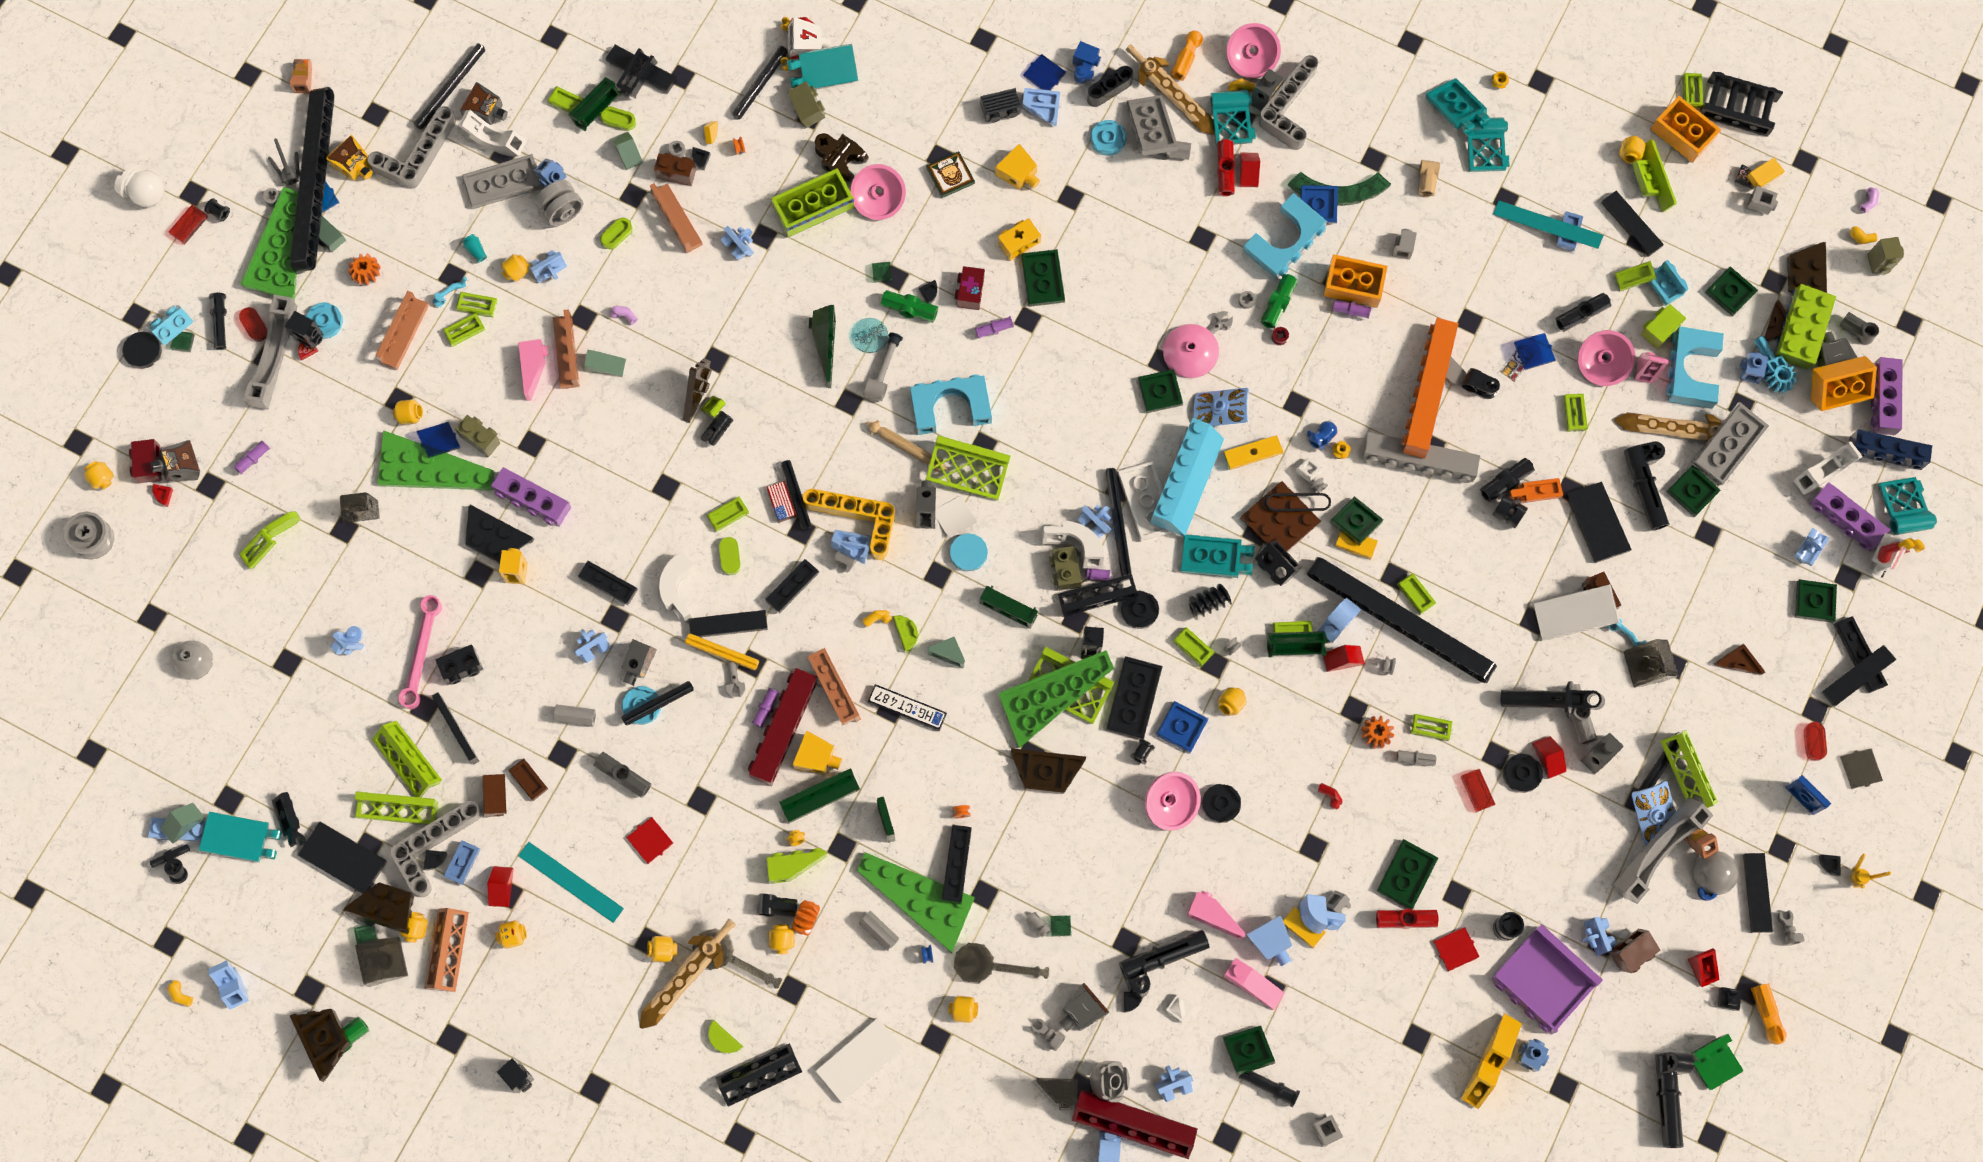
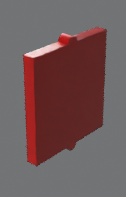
[626,817,674,864]
[1434,927,1480,972]

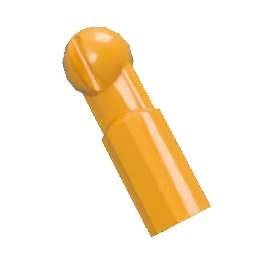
[1170,30,1203,81]
[1751,983,1787,1045]

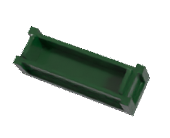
[568,77,622,131]
[979,585,1038,629]
[1267,631,1327,657]

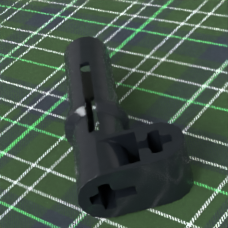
[1623,441,1670,531]
[1119,930,1210,998]
[1655,1052,1694,1148]

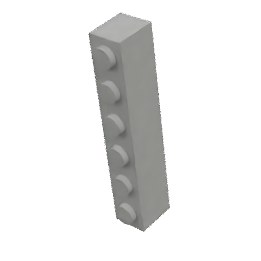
[1362,432,1480,483]

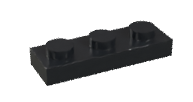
[765,559,819,614]
[578,561,638,606]

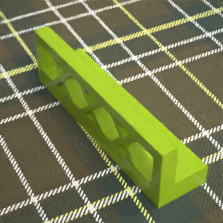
[372,720,442,798]
[1660,730,1718,808]
[355,791,439,825]

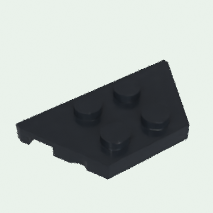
[465,504,535,564]

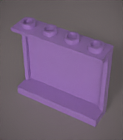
[1491,924,1603,1034]

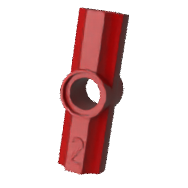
[1217,139,1235,196]
[1376,909,1439,929]

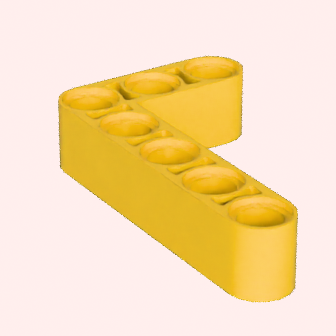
[803,489,895,560]

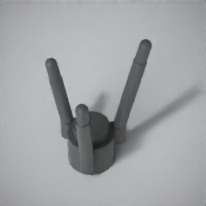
[268,138,300,185]

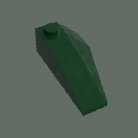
[809,305,836,388]

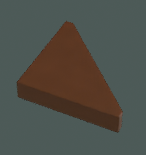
[1764,300,1786,342]
[1714,643,1765,675]

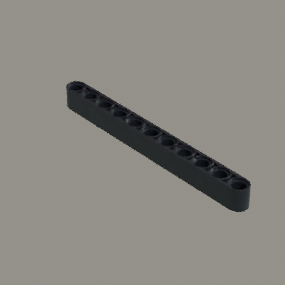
[290,87,335,273]
[1307,557,1497,683]

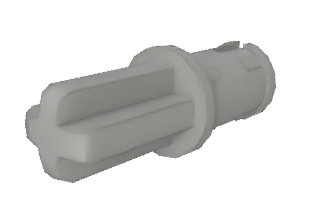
[1396,750,1437,766]

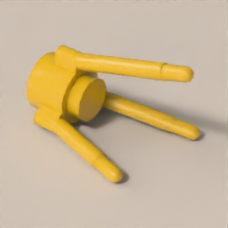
[1850,853,1891,889]

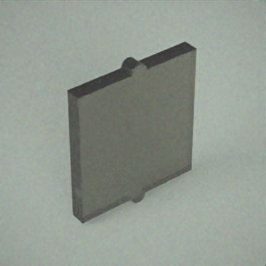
[1840,748,1883,789]

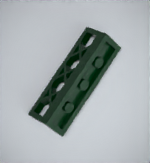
[779,768,860,823]

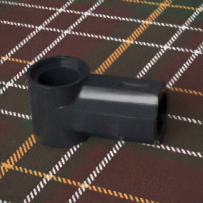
[757,893,798,917]

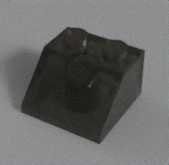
[1623,639,1679,688]
[355,937,409,987]
[1035,1078,1078,1111]

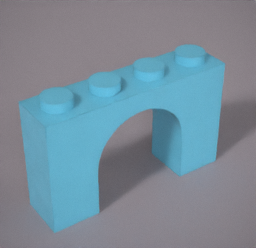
[1243,193,1327,279]
[1666,326,1724,409]
[910,374,992,435]

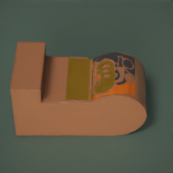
[290,59,312,94]
[1684,828,1719,859]

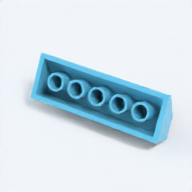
[1150,418,1224,537]

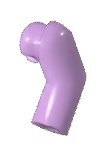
[1859,187,1879,213]
[610,305,638,325]

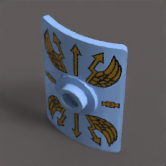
[1194,388,1249,426]
[1632,781,1675,846]

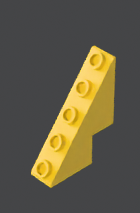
[1461,1013,1522,1109]

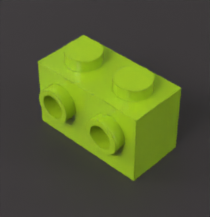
[1641,304,1686,349]

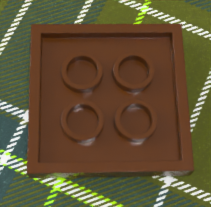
[1240,481,1321,552]

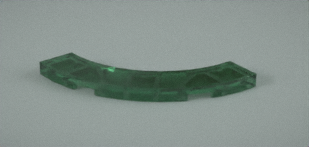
[1288,172,1391,206]

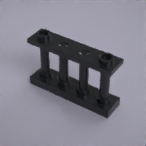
[1699,71,1783,137]

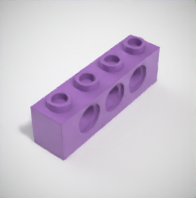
[1870,357,1903,435]
[491,467,571,526]
[1809,482,1890,551]

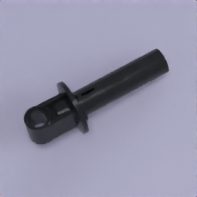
[1500,681,1605,718]

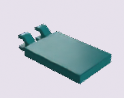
[787,43,858,88]
[1426,78,1490,137]
[1181,534,1255,578]
[199,811,282,863]

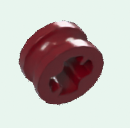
[1272,327,1289,345]

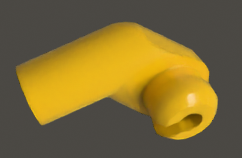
[862,610,892,627]

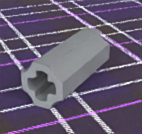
[554,704,596,727]
[859,911,899,951]

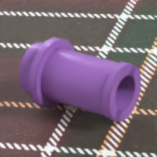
[1086,568,1110,581]

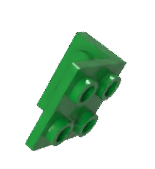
[1690,1034,1743,1090]

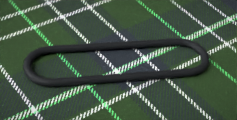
[1265,493,1331,512]

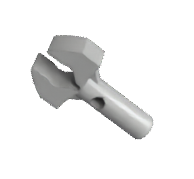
[1208,311,1233,334]
[725,662,746,699]

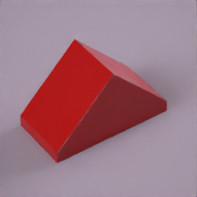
[1240,152,1261,188]
[1323,645,1365,672]
[1532,736,1567,779]
[487,866,514,908]
[1687,948,1720,987]

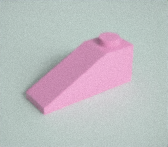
[518,339,548,401]
[1634,352,1668,384]
[1187,891,1245,940]
[1223,958,1284,1010]

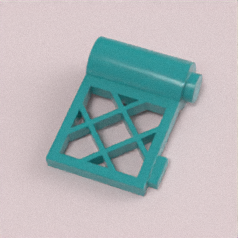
[1210,90,1256,146]
[1467,117,1510,172]
[1878,477,1937,535]

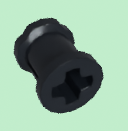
[204,198,230,222]
[1131,739,1155,765]

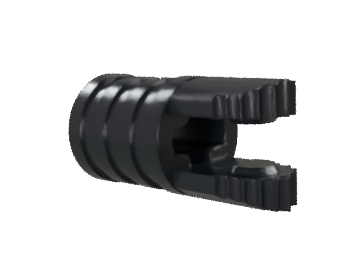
[701,411,734,446]

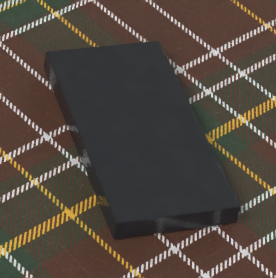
[1566,481,1632,563]
[1106,656,1163,740]
[298,821,387,894]

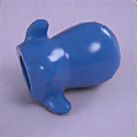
[1307,421,1338,451]

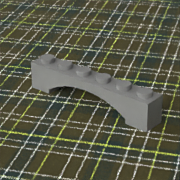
[244,295,298,409]
[1612,797,1714,904]

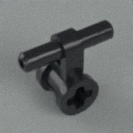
[149,844,190,884]

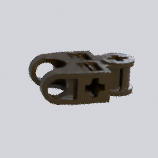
[815,133,869,182]

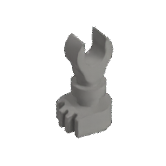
[1777,910,1805,946]
[1031,1019,1066,1052]

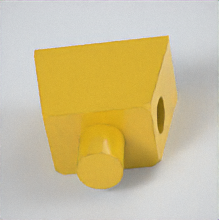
[995,144,1040,189]
[793,731,842,775]

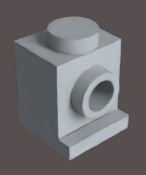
[1746,186,1778,215]
[1392,228,1417,260]
[1312,1113,1343,1147]

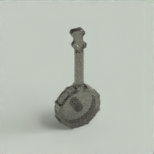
[692,928,783,989]
[954,942,1049,984]

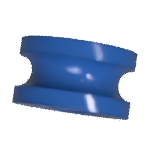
[1697,887,1717,901]
[921,945,933,964]

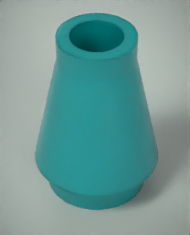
[462,234,487,263]

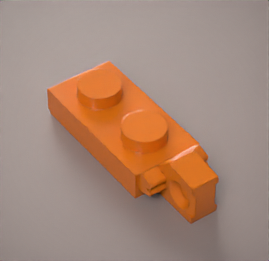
[1508,478,1563,503]

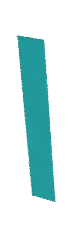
[1493,201,1604,249]
[518,842,624,923]

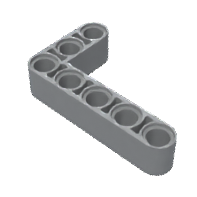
[1259,55,1318,150]
[368,106,456,189]
[391,801,482,897]

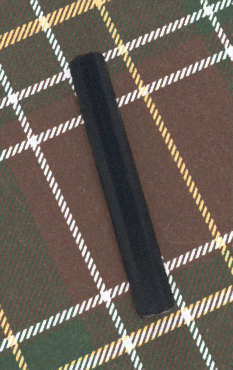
[781,460,812,531]
[622,681,694,726]
[1638,732,1679,791]

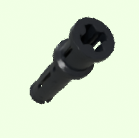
[209,292,227,350]
[1238,1071,1300,1108]

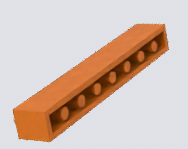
[1401,318,1459,459]

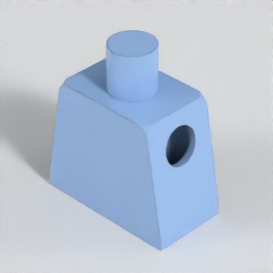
[1247,916,1292,966]

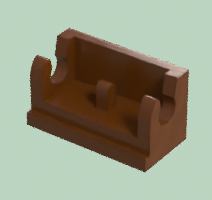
[482,774,507,818]

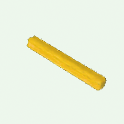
[685,634,759,670]

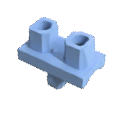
[720,225,754,260]
[530,250,567,283]
[1077,505,1113,538]
[1795,528,1829,566]
[330,626,364,655]
[574,629,610,663]
[1582,916,1617,956]
[1154,1065,1194,1102]

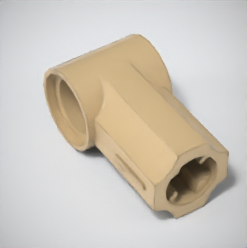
[1418,160,1440,198]

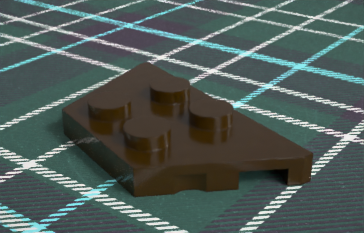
[1787,242,1827,293]
[683,359,712,423]
[1011,748,1086,794]
[343,882,414,934]
[290,1009,350,1082]

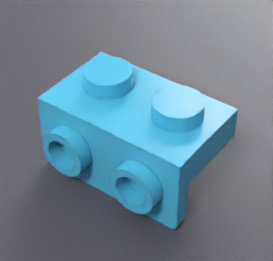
[1648,260,1689,306]
[149,305,193,345]

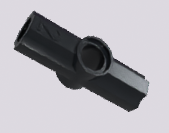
[1555,292,1612,332]
[1480,458,1535,502]

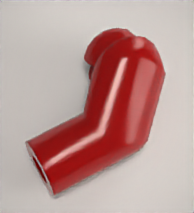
[1318,783,1343,810]

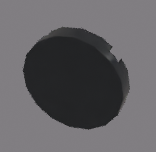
[122,332,162,369]
[1121,590,1159,629]
[1503,754,1543,793]
[1202,784,1241,823]

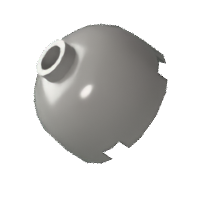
[171,640,213,680]
[1090,1061,1130,1102]

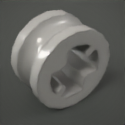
[669,140,686,158]
[263,188,280,207]
[1239,291,1256,309]
[1309,477,1328,493]
[1224,637,1242,656]
[1382,656,1396,675]

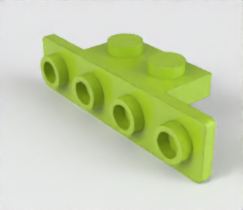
[1632,140,1677,212]

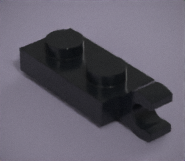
[272,792,306,847]

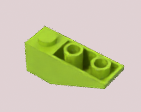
[767,848,827,884]

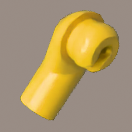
[1228,78,1255,92]
[1850,226,1877,244]
[167,980,193,1007]

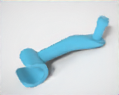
[432,277,467,307]
[1608,618,1647,648]

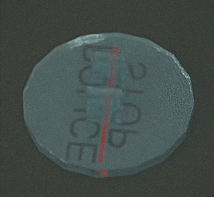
[851,318,888,353]

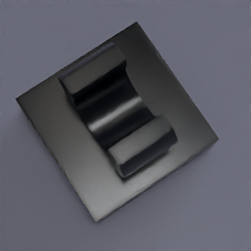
[1718,987,1742,1011]

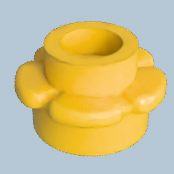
[1491,71,1509,89]
[1332,441,1351,459]
[786,830,805,846]

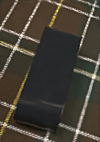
[1087,66,1134,107]

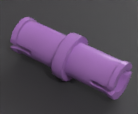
[1332,300,1371,319]
[975,316,1014,339]
[233,440,270,475]
[752,688,780,728]

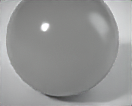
[1693,851,1739,895]

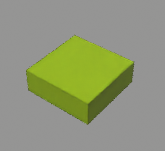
[701,396,726,417]

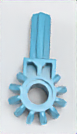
[1754,336,1797,394]

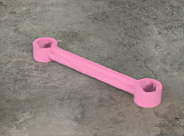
[399,595,442,710]

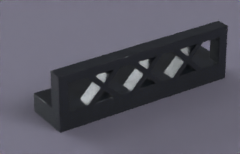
[1058,574,1138,617]
[715,1043,802,1107]

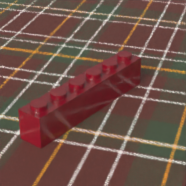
[747,668,818,787]
[1071,1090,1198,1160]

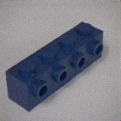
[1849,429,1933,470]

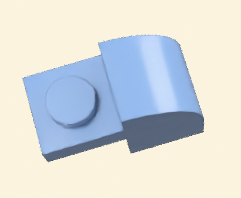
[1318,598,1361,643]
[1300,894,1346,934]
[208,960,249,1010]
[1097,1130,1121,1162]

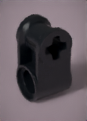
[1461,368,1500,399]

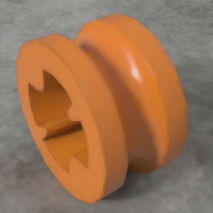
[733,137,746,155]
[952,805,971,818]

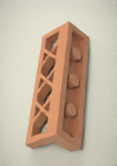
[650,183,703,253]
[375,290,429,370]
[553,309,580,389]
[807,648,861,725]
[424,908,469,992]

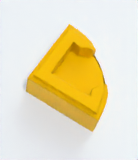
[704,121,718,144]

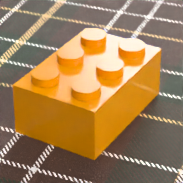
[1650,96,1722,163]
[1323,254,1388,308]
[1811,356,1877,412]

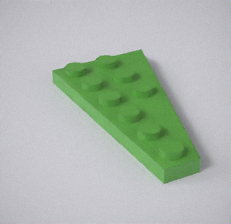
[241,187,298,301]
[378,430,495,490]
[998,650,1114,748]
[857,852,975,953]

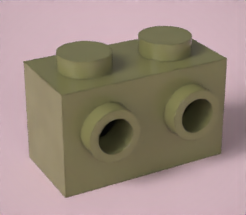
[787,81,826,128]
[1867,237,1904,275]
[455,415,500,457]
[1049,546,1082,591]

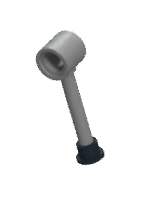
[864,332,903,402]

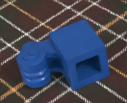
[1072,41,1102,83]

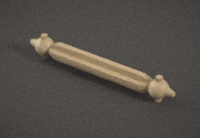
[866,420,948,472]

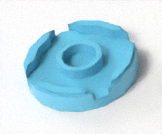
[1090,120,1126,155]
[305,302,343,339]
[950,533,988,571]
[622,686,661,725]

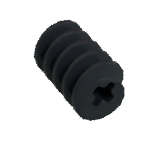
[1189,584,1232,620]

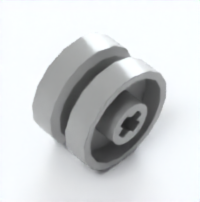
[535,180,584,227]
[63,511,115,560]

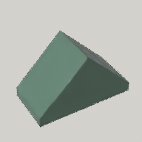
[612,132,643,170]
[928,637,965,669]
[160,803,205,844]

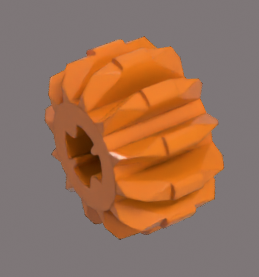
[348,253,381,285]
[1361,716,1394,749]
[792,900,820,936]

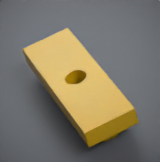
[1223,435,1283,470]

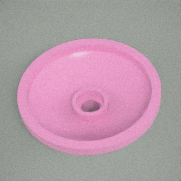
[1226,23,1281,78]
[851,164,906,220]
[1163,324,1219,378]
[1578,330,1636,386]
[1145,772,1201,830]

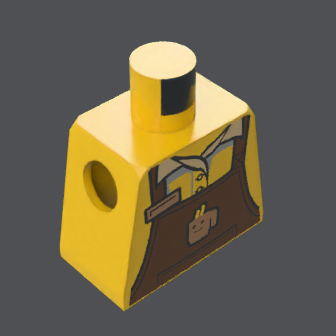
[326,135,373,180]

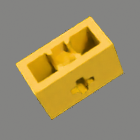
[998,218,1041,261]
[499,548,528,584]

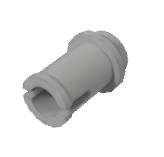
[1026,912,1051,938]

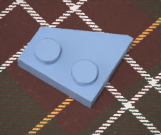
[1022,88,1060,126]
[831,530,872,564]

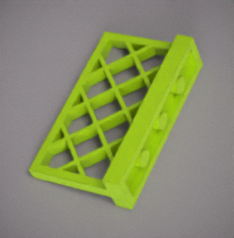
[925,435,1011,500]
[1028,646,1115,724]

